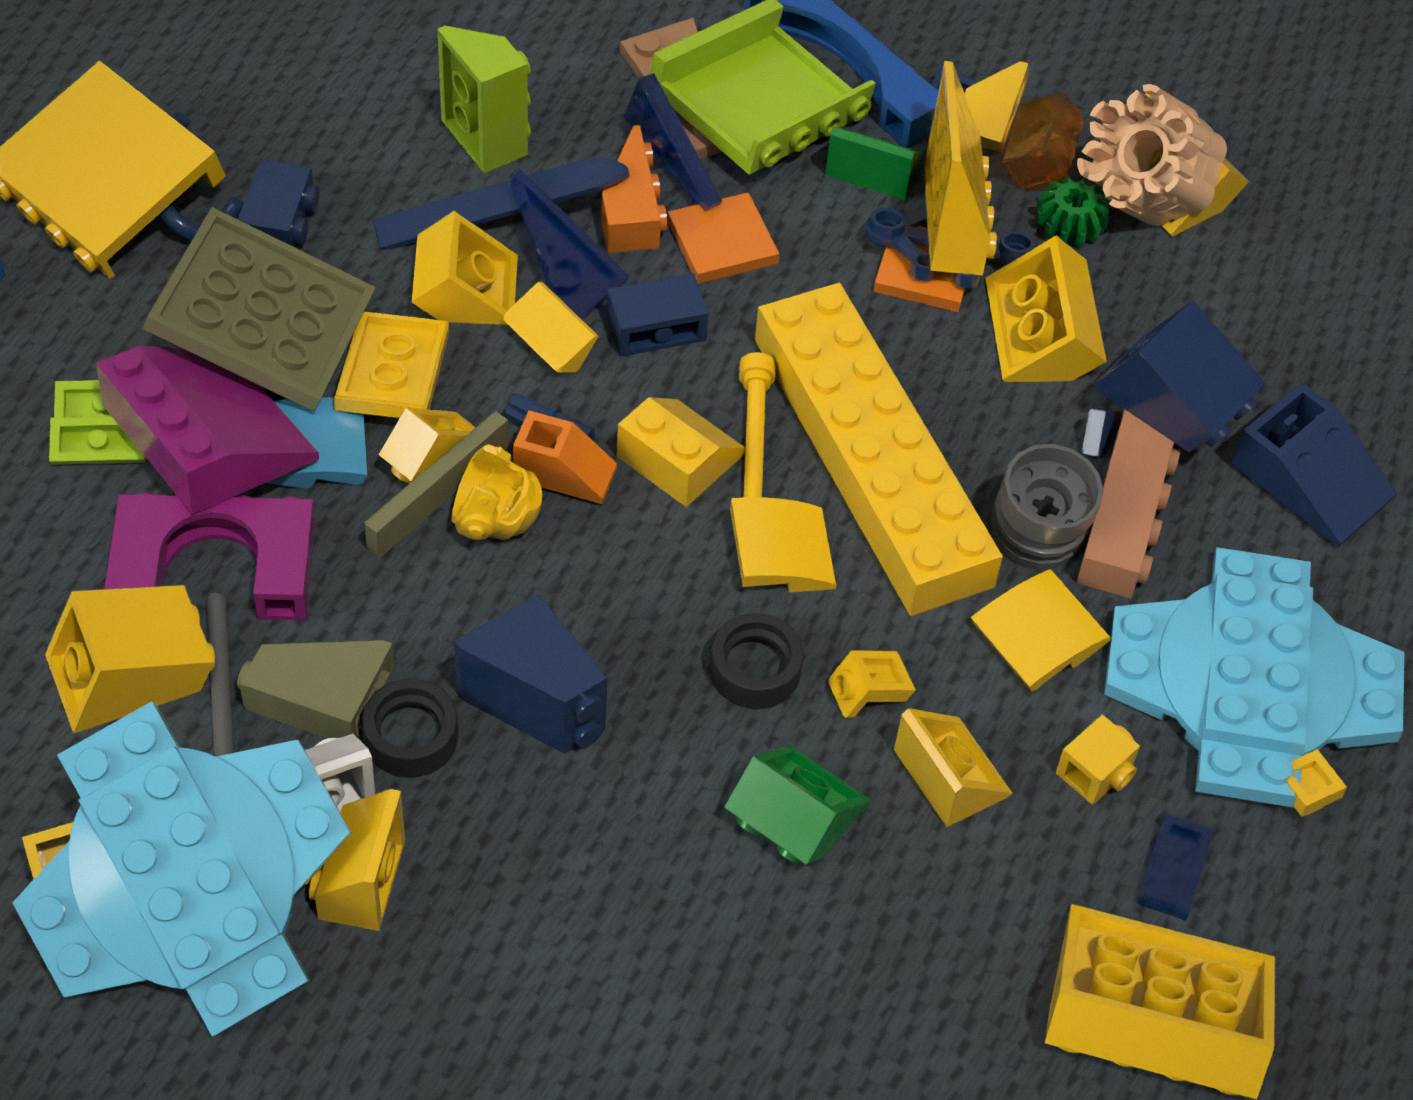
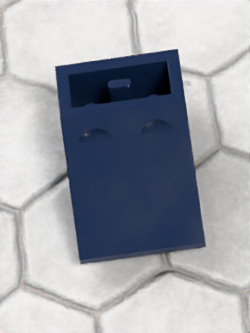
[1232,382,1397,547]

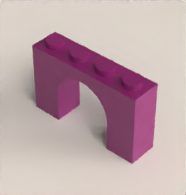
[104,493,316,621]

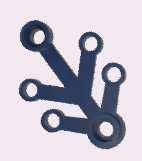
[865,204,1035,289]

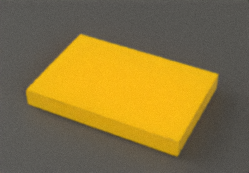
[334,312,449,418]

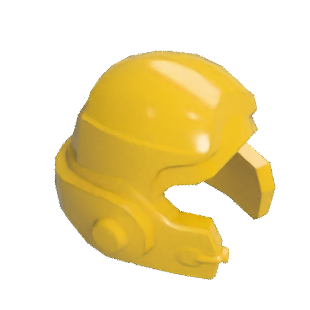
[451,444,543,540]

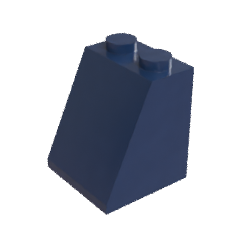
[1093,300,1266,452]
[454,594,607,754]

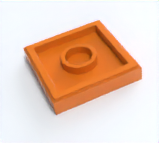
[667,192,779,284]
[874,226,965,312]

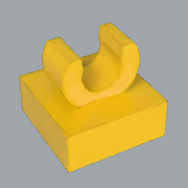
[1286,749,1347,817]

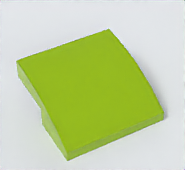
[49,380,146,465]

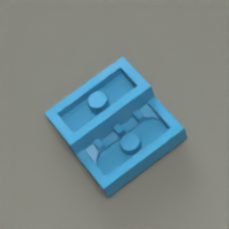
[266,397,367,488]

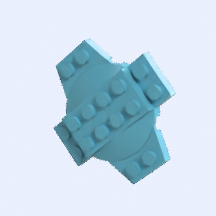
[1104,547,1404,808]
[13,701,352,1037]

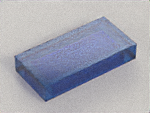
[1137,813,1213,921]

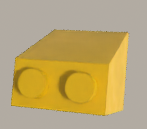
[45,585,215,733]

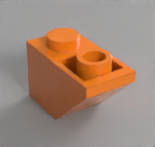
[513,411,617,504]

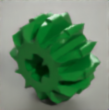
[1036,176,1109,249]

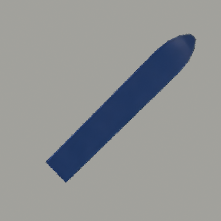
[374,157,630,250]

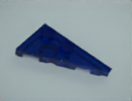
[624,73,722,211]
[510,169,629,320]

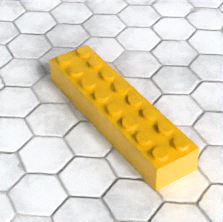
[755,282,1003,616]

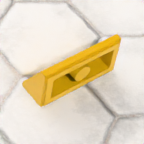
[503,282,599,373]

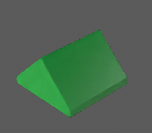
[825,127,925,200]

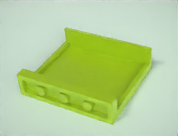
[646,0,876,175]

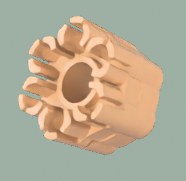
[1077,84,1227,226]

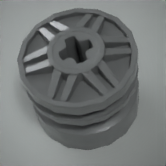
[989,444,1103,570]

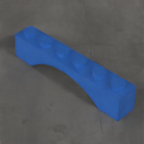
[744,0,939,148]

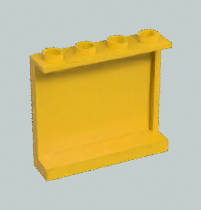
[0,61,226,279]

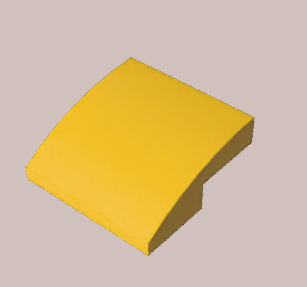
[730,497,836,593]
[971,569,1111,692]

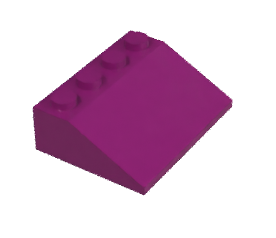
[96,346,319,515]

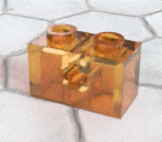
[1003,91,1084,190]

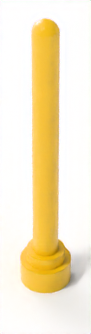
[739,352,776,498]

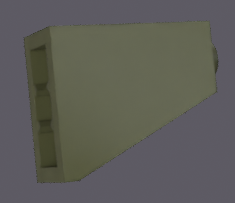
[237,640,395,738]

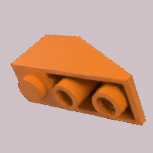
[601,125,667,253]

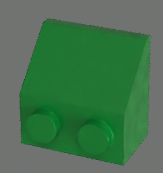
[724,745,871,865]

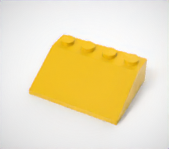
[924,61,997,276]
[1045,904,1275,1100]

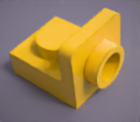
[828,650,916,718]

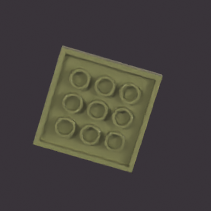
[143,207,376,412]

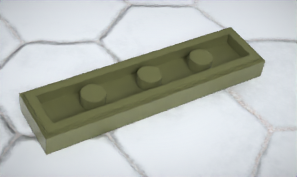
[365,411,509,559]

